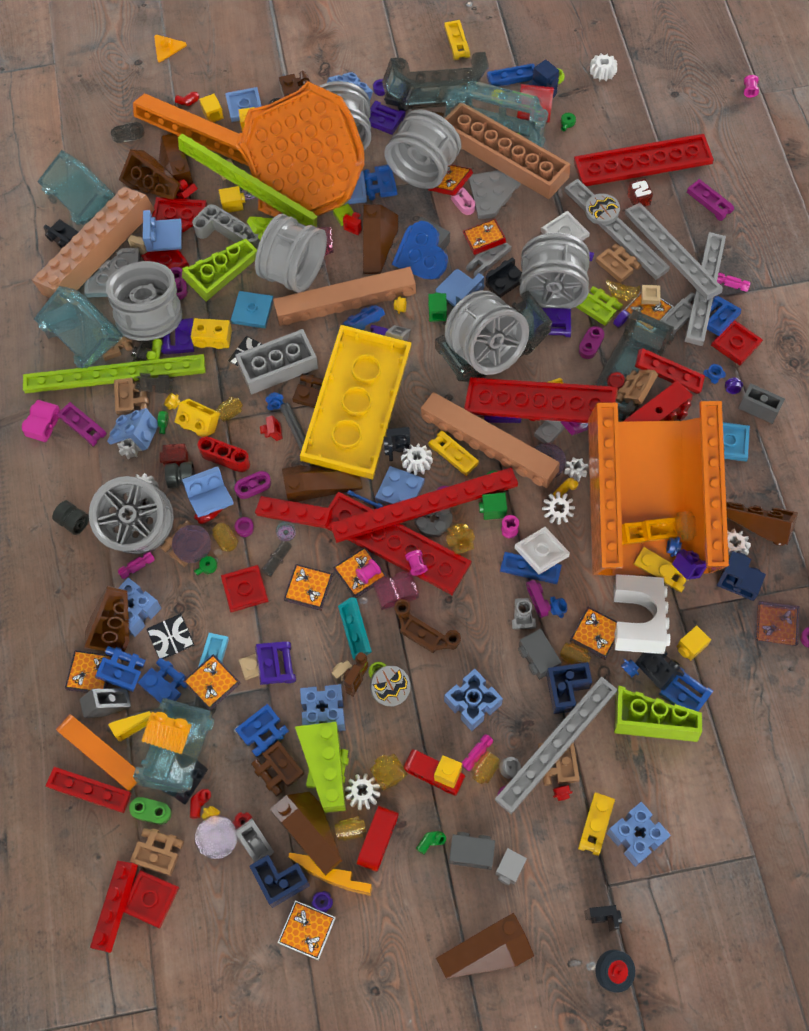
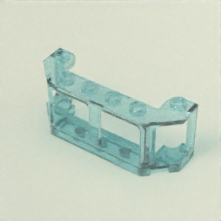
[446,80,549,148]

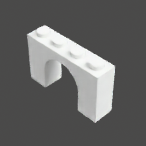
[613,574,670,654]

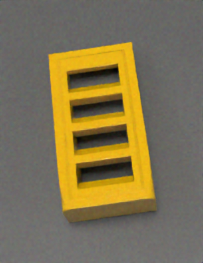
[108,711,151,742]

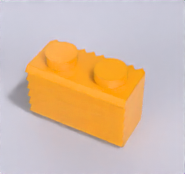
[142,712,192,754]

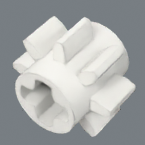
[117,438,142,459]
[564,457,588,482]

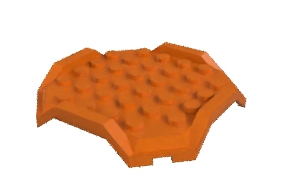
[235,81,365,217]

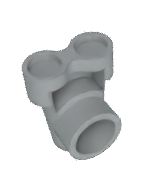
[512,598,536,630]

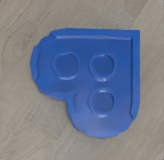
[392,221,448,280]

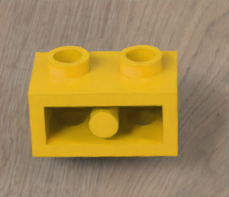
[191,318,232,349]
[174,399,220,437]

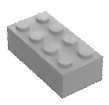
[235,329,318,395]

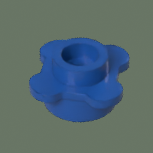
[703,364,726,384]
[265,392,285,410]
[666,537,682,557]
[550,596,567,618]
[621,659,639,678]

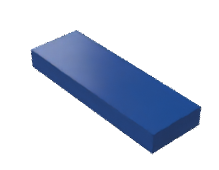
[487,63,535,88]
[500,552,562,585]

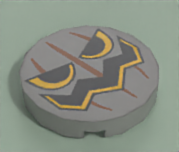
[585,193,620,225]
[370,666,410,706]

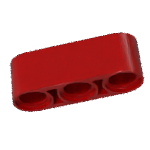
[197,436,250,472]
[402,749,466,796]
[357,806,399,872]

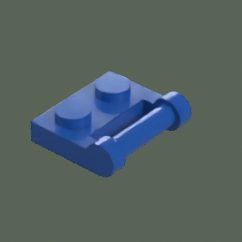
[707,296,741,336]
[659,668,713,712]

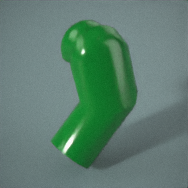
[416,831,447,855]

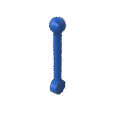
[347,490,383,509]

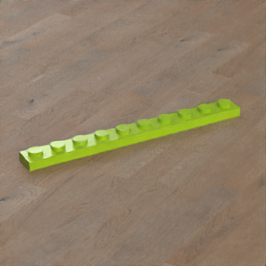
[178,134,318,227]
[23,354,206,394]

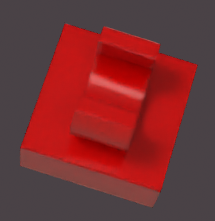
[176,179,198,199]
[343,212,362,236]
[260,416,283,441]

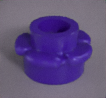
[724,377,743,394]
[312,891,333,913]

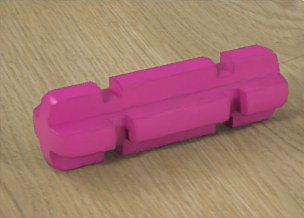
[717,273,750,292]
[118,551,155,579]
[462,734,493,771]

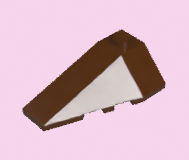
[158,133,193,184]
[119,149,180,200]
[363,204,398,274]
[282,465,363,502]
[726,502,798,546]
[84,586,130,652]
[270,791,342,876]
[436,913,534,979]

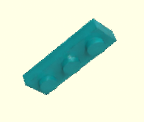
[338,597,372,660]

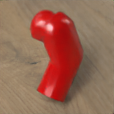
[175,92,199,106]
[194,509,223,524]
[190,789,211,819]

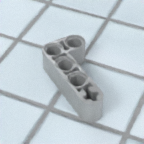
[192,204,260,249]

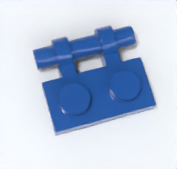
[363,165,397,200]
[342,305,385,330]
[95,646,146,692]
[137,658,189,710]
[235,704,289,757]

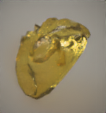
[606,279,641,301]

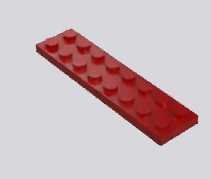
[574,134,714,187]
[464,377,618,423]
[327,492,472,596]

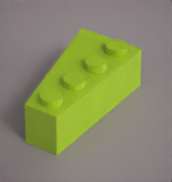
[182,238,257,302]
[614,686,702,742]
[295,722,346,813]

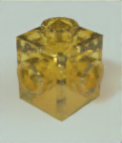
[446,523,475,554]
[370,754,408,790]

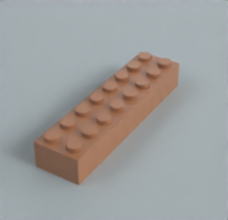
[444,102,571,199]
[32,187,155,303]

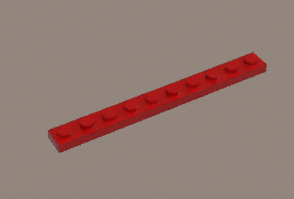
[330,467,518,543]

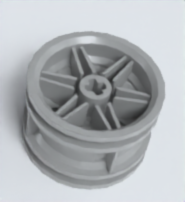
[319,81,371,150]
[384,109,461,189]
[255,213,327,293]
[520,233,589,309]
[105,261,183,341]
[445,290,529,375]
[89,476,174,554]

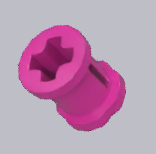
[744,75,759,98]
[501,515,519,538]
[405,550,428,576]
[355,559,381,584]

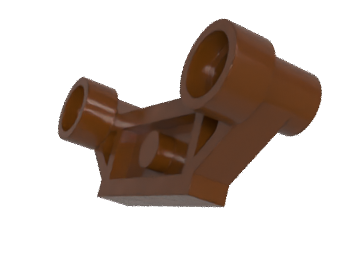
[394,599,461,653]

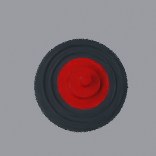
[595,950,635,993]

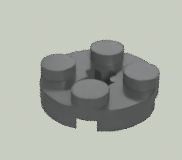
[414,508,453,538]

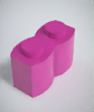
[22,400,60,442]

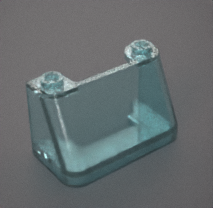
[37,150,115,225]
[34,286,123,368]
[133,698,214,793]

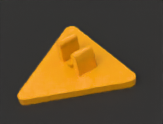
[154,35,187,62]

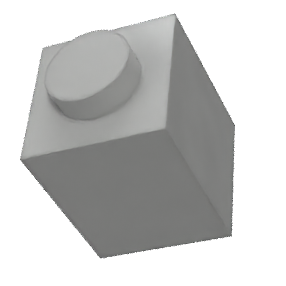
[495,848,527,886]

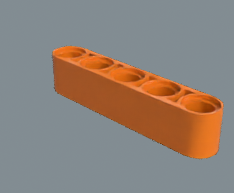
[56,714,144,792]

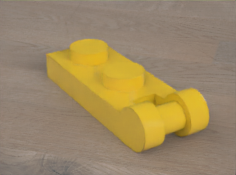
[444,20,470,61]
[428,431,479,476]
[633,547,689,593]
[578,792,615,856]

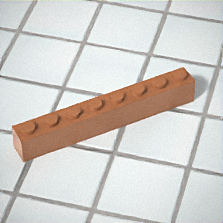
[273,267,416,326]
[421,392,560,488]

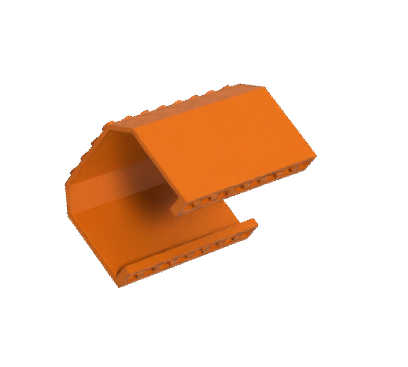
[588,401,729,576]

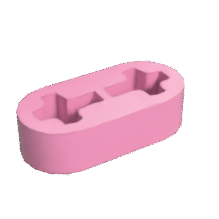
[451,187,475,215]

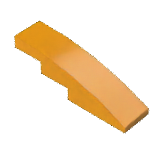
[622,517,682,545]
[288,853,372,896]

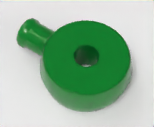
[560,113,576,131]
[158,411,169,434]
[194,556,217,576]

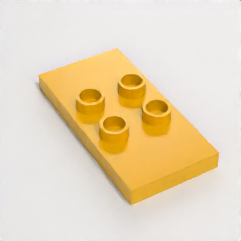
[300,325,411,480]

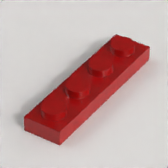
[635,348,705,394]
[255,496,333,529]
[45,767,132,814]
[90,861,138,953]

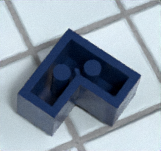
[526,59,560,98]
[716,551,766,601]
[546,662,592,714]
[249,855,310,908]

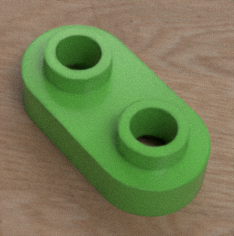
[129,797,172,825]

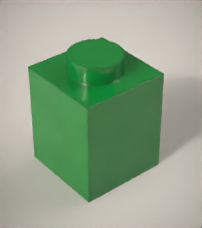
[428,293,447,322]
[479,493,507,520]

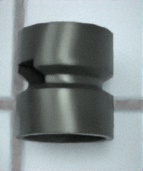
[165,461,195,488]
[52,500,89,535]

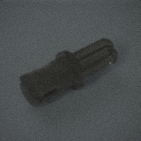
[261,541,292,577]

